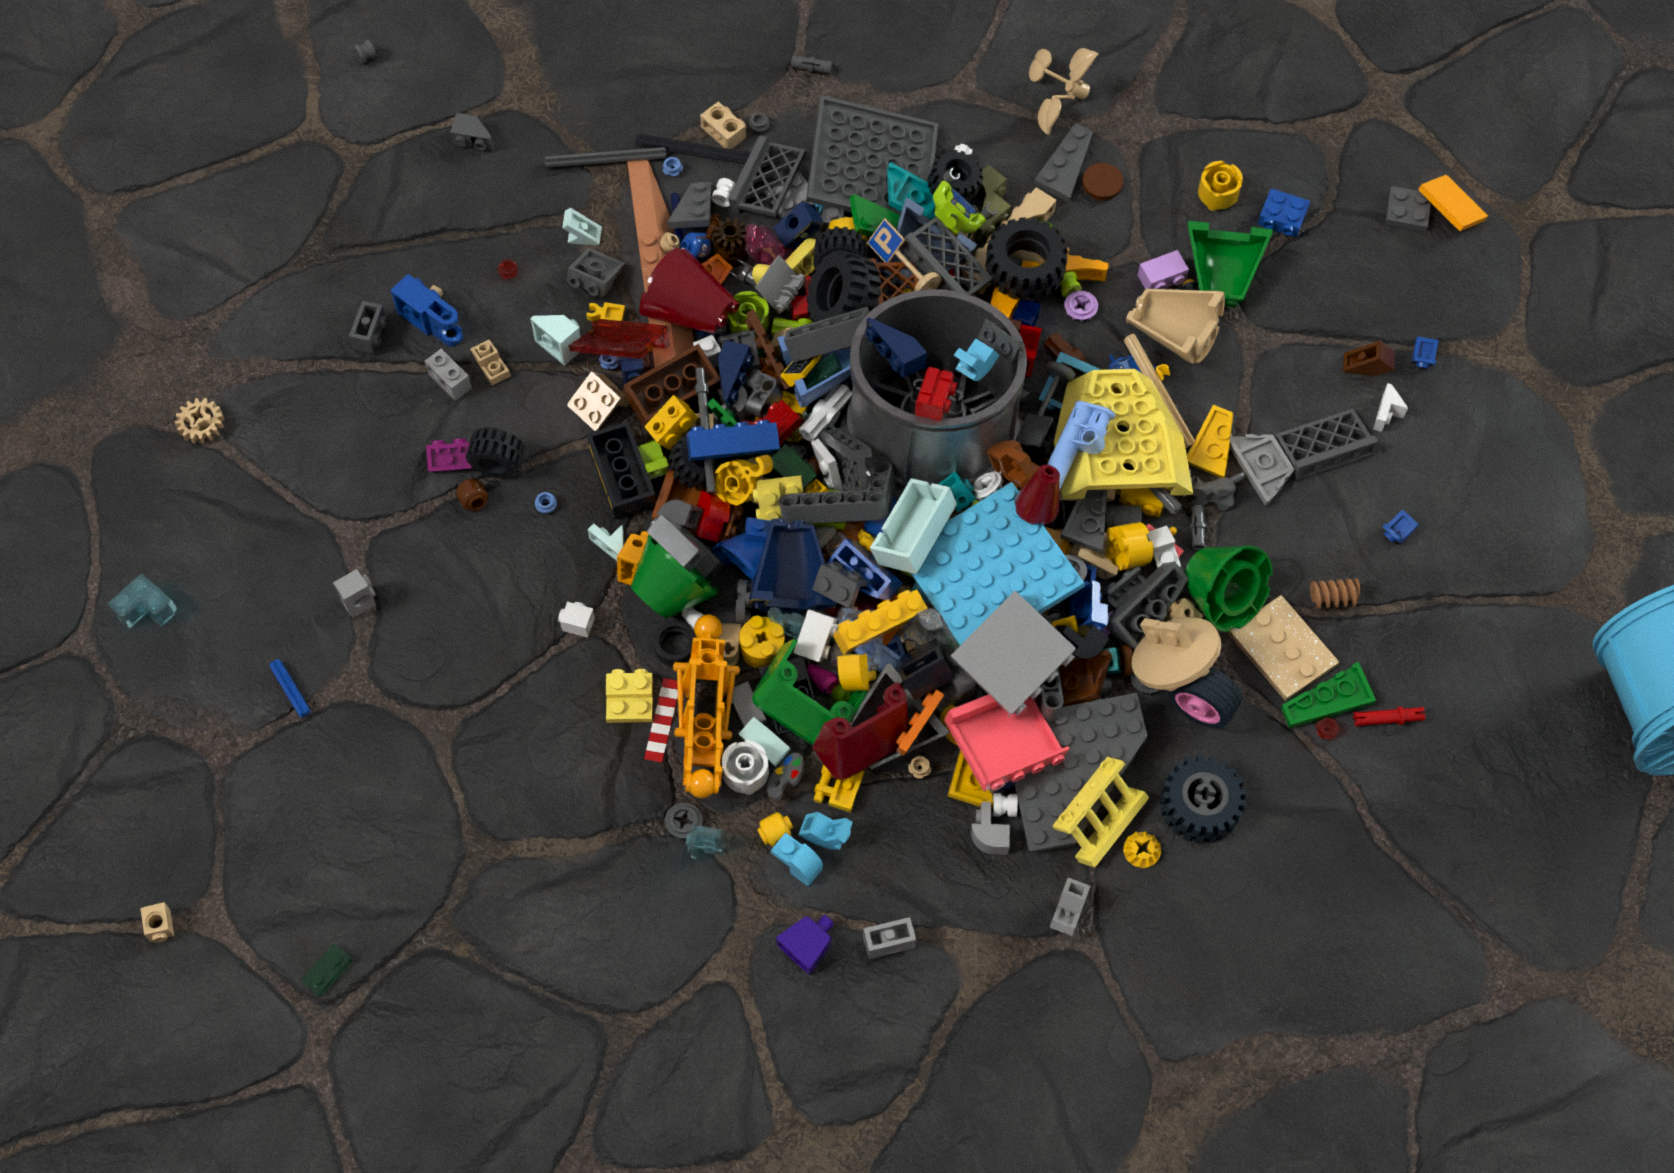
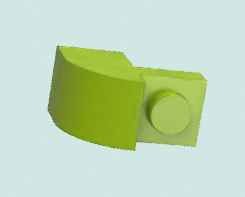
[638,440,668,480]

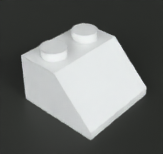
[793,609,838,662]

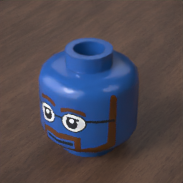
[681,233,713,260]

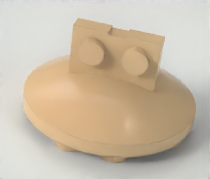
[1132,617,1221,691]

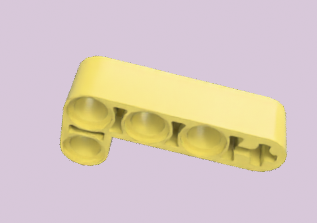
[752,238,816,284]

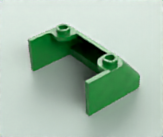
[752,639,868,746]

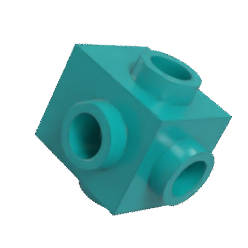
[938,471,976,512]

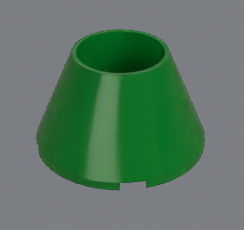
[631,534,719,619]
[1185,546,1273,632]

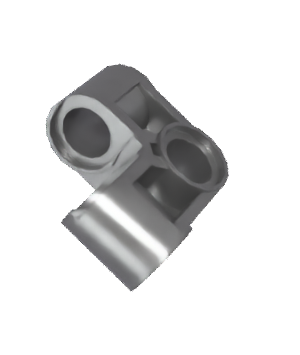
[743,369,783,419]

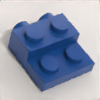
[1257,188,1310,238]
[1069,580,1109,632]

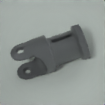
[730,259,758,292]

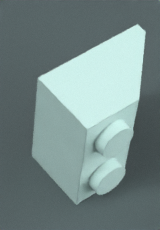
[530,315,583,366]

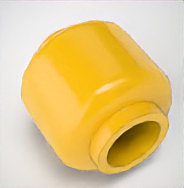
[757,812,794,847]

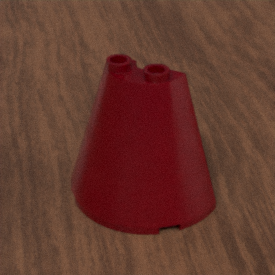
[639,248,740,334]

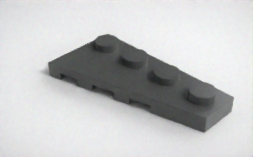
[1034,123,1093,202]

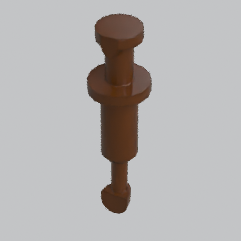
[705,213,721,240]

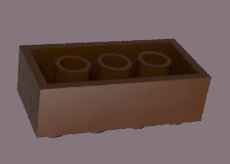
[623,344,721,428]

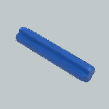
[269,659,311,717]

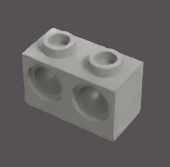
[424,349,472,401]

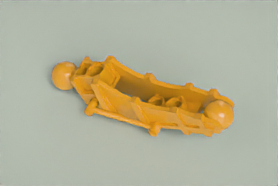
[673,614,740,799]

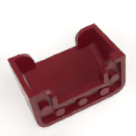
[812,682,909,781]

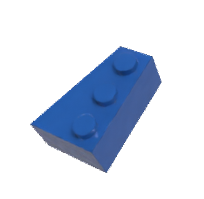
[826,538,903,600]

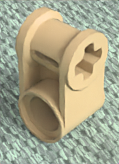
[719,623,741,666]

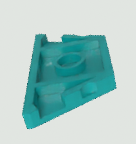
[887,162,936,220]

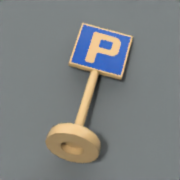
[867,219,941,291]

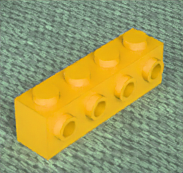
[833,589,928,655]

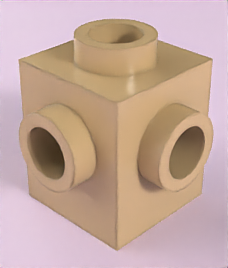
[1164,598,1203,622]

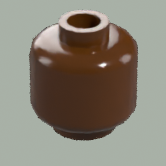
[456,479,488,511]

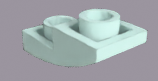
[739,717,791,767]

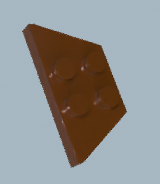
[1045,649,1112,707]

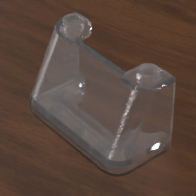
[897,608,976,712]

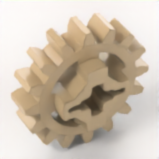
[175,398,224,444]

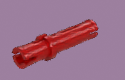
[1353,706,1425,727]

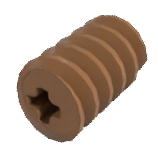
[1310,578,1360,609]

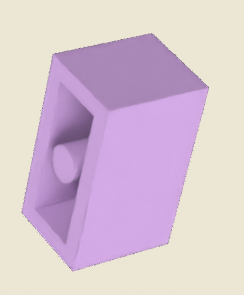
[1138,250,1189,289]

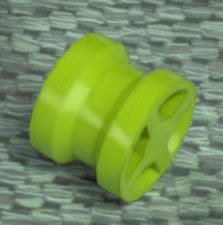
[1059,272,1082,297]

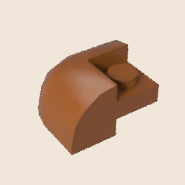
[986,440,1040,491]

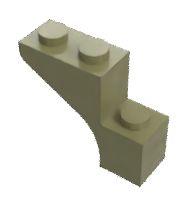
[976,165,1011,242]

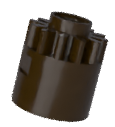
[713,217,749,267]

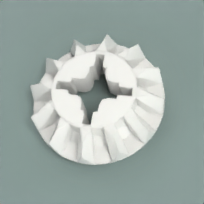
[972,472,1004,501]

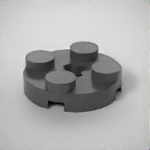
[736,579,753,624]

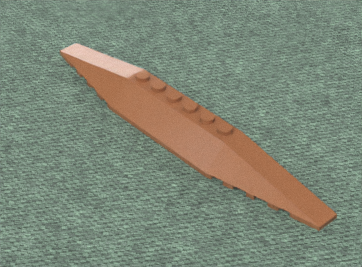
[627,160,694,407]

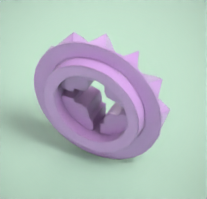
[1064,291,1098,322]

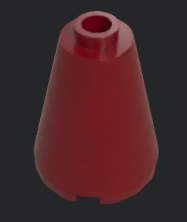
[1014,465,1060,525]

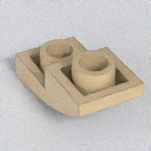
[471,340,511,386]

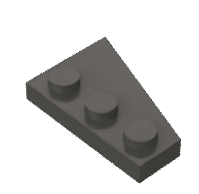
[667,182,712,229]
[1061,489,1107,554]

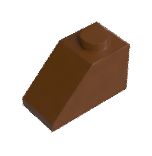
[1343,340,1395,376]

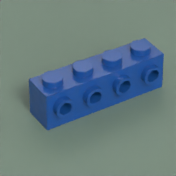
[686,420,780,461]

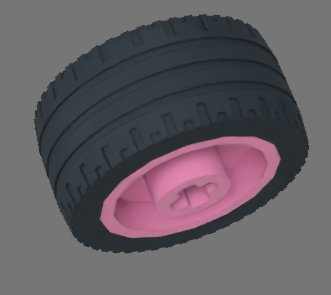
[1168,667,1243,729]

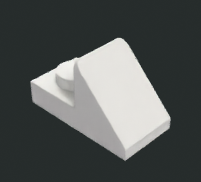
[1373,383,1408,432]
[1146,526,1181,568]

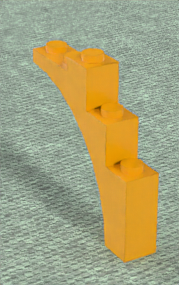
[990,248,1109,319]

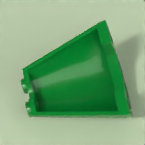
[1188,221,1273,308]

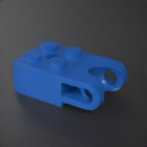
[390,274,463,347]

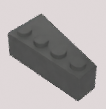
[1106,561,1189,652]

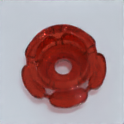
[497,259,518,279]
[1316,718,1339,740]

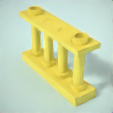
[1052,757,1149,868]

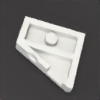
[811,439,843,491]

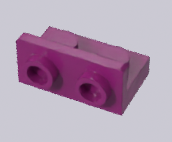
[426,439,473,472]

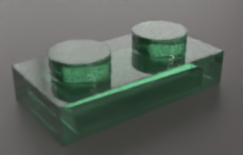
[301,943,353,997]

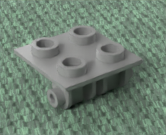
[755,255,806,315]

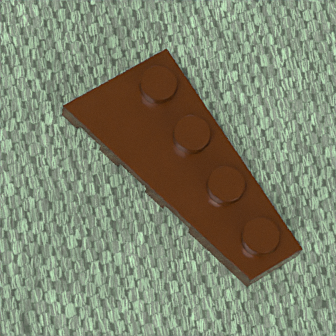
[745,309,792,391]

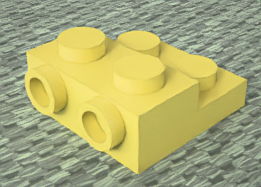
[753,475,804,521]
[606,669,653,723]

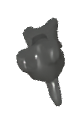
[1190,472,1245,511]

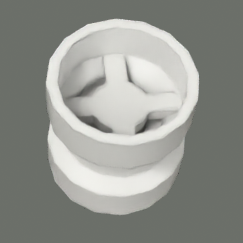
[711,178,736,207]
[993,793,1018,817]

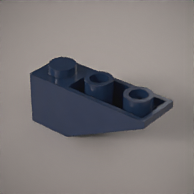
[865,317,927,378]
[718,340,754,411]

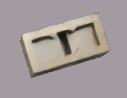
[700,102,746,149]

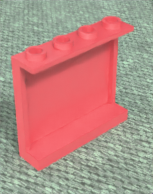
[944,695,1069,791]

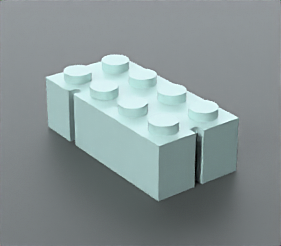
[870,478,957,574]

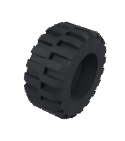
[985,217,1068,300]
[807,250,882,322]

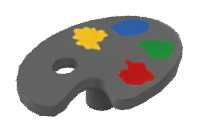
[767,753,805,800]

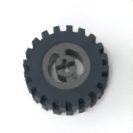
[1160,755,1247,844]

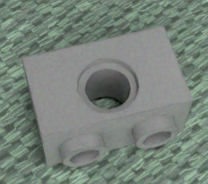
[333,569,376,619]
[863,917,916,959]

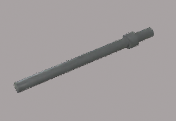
[695,367,716,494]

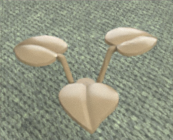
[1029,48,1098,135]

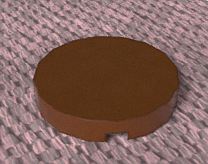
[1082,163,1123,201]

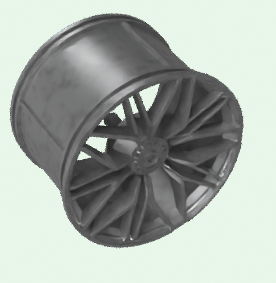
[841,289,1027,500]

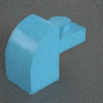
[954,339,1000,381]
[798,812,853,850]
[771,832,823,887]

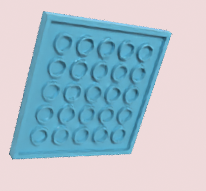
[911,482,1085,646]

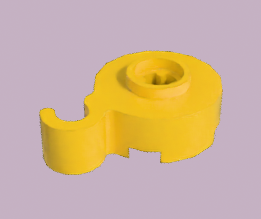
[715,455,773,505]

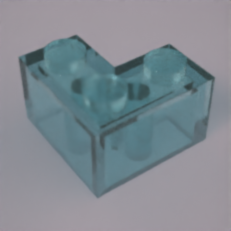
[108,573,178,628]

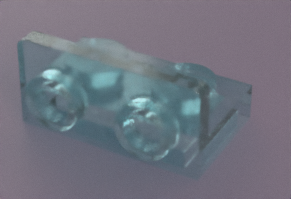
[686,825,724,861]

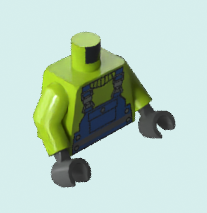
[933,168,997,234]

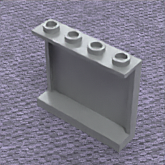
[949,591,1076,718]

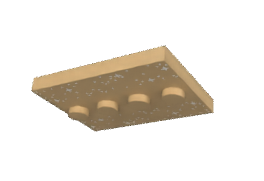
[1228,595,1339,702]

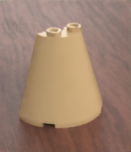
[1126,289,1225,364]

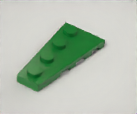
[849,194,900,237]
[1281,662,1376,729]

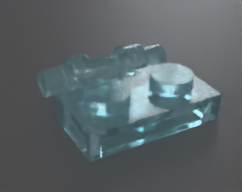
[768,607,805,638]

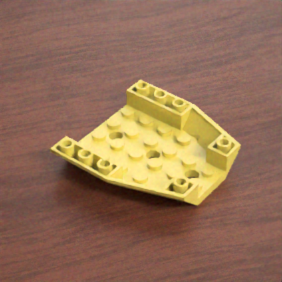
[1054,369,1193,499]

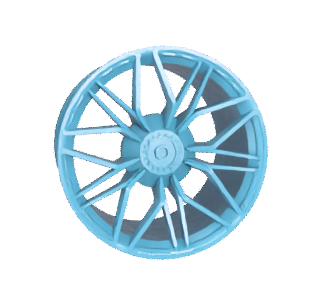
[1592,585,1674,776]

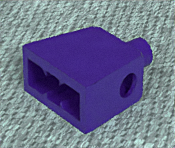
[776,915,834,975]

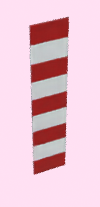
[644,678,678,762]

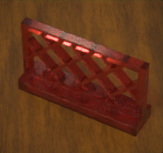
[568,319,670,359]

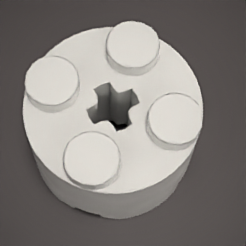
[722,740,769,795]

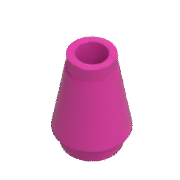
[807,663,839,694]

